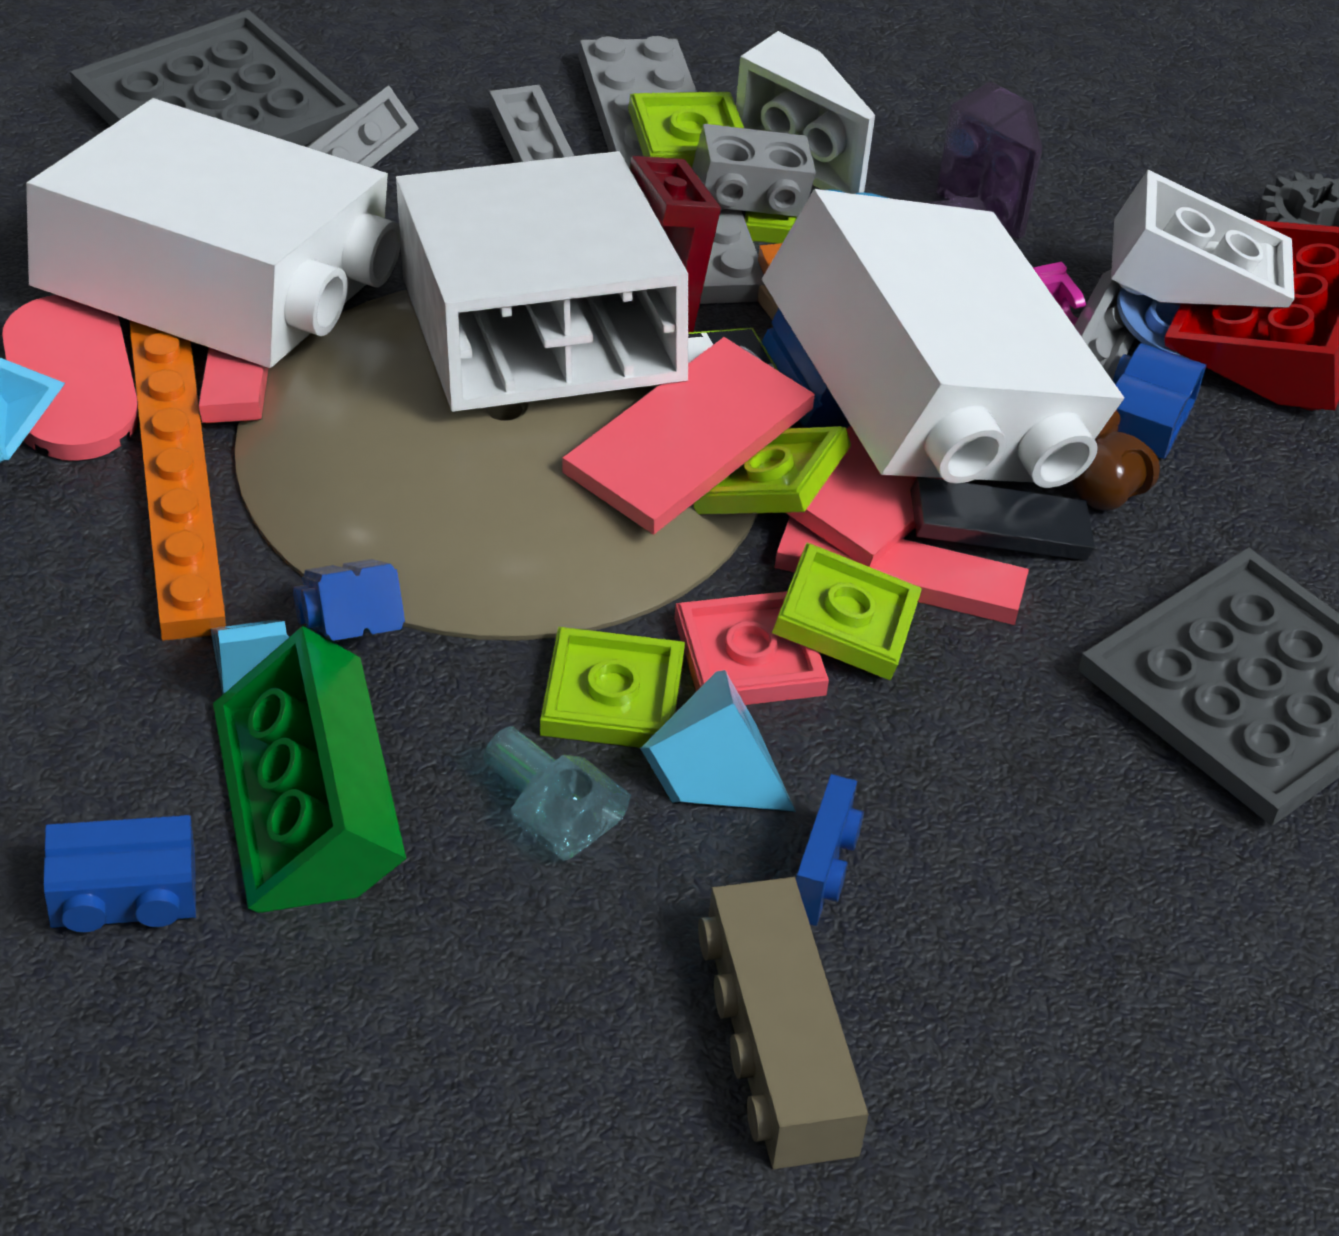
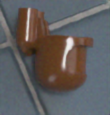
[1072,410,1160,511]

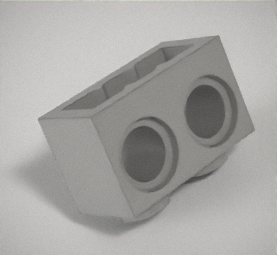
[692,124,816,217]

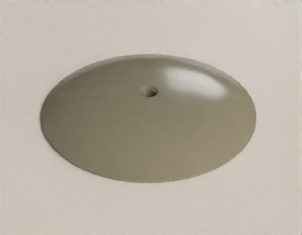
[235,290,758,641]

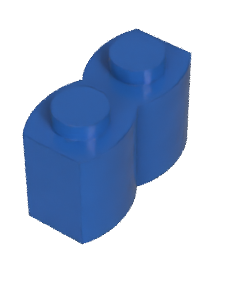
[1113,343,1206,459]

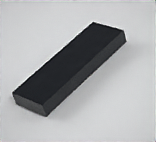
[910,477,1095,560]

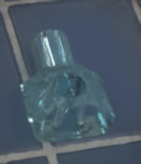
[483,726,631,861]

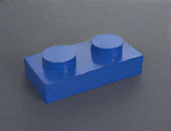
[796,774,864,926]

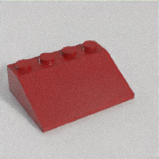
[1164,220,1339,411]

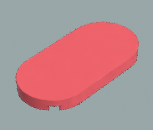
[2,295,139,461]

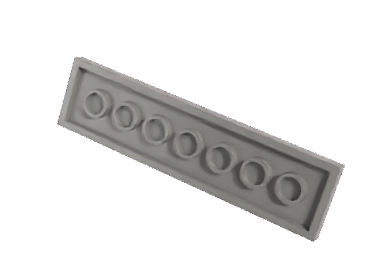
[578,36,765,304]

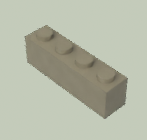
[698,877,869,1170]

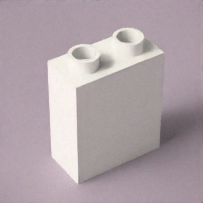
[26,98,401,368]
[396,151,688,412]
[761,189,1124,488]

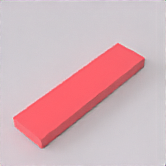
[775,516,1029,625]

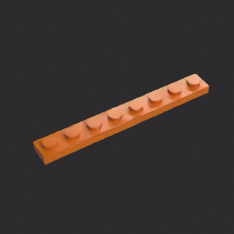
[129,320,226,641]

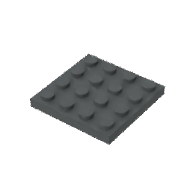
[70,10,359,146]
[1078,547,1339,826]

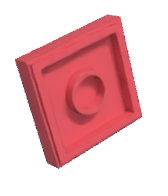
[674,591,829,705]

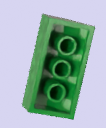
[213,626,406,913]

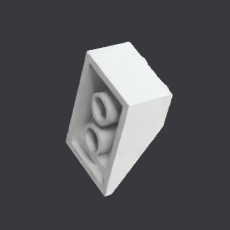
[736,31,875,194]
[1111,170,1294,308]

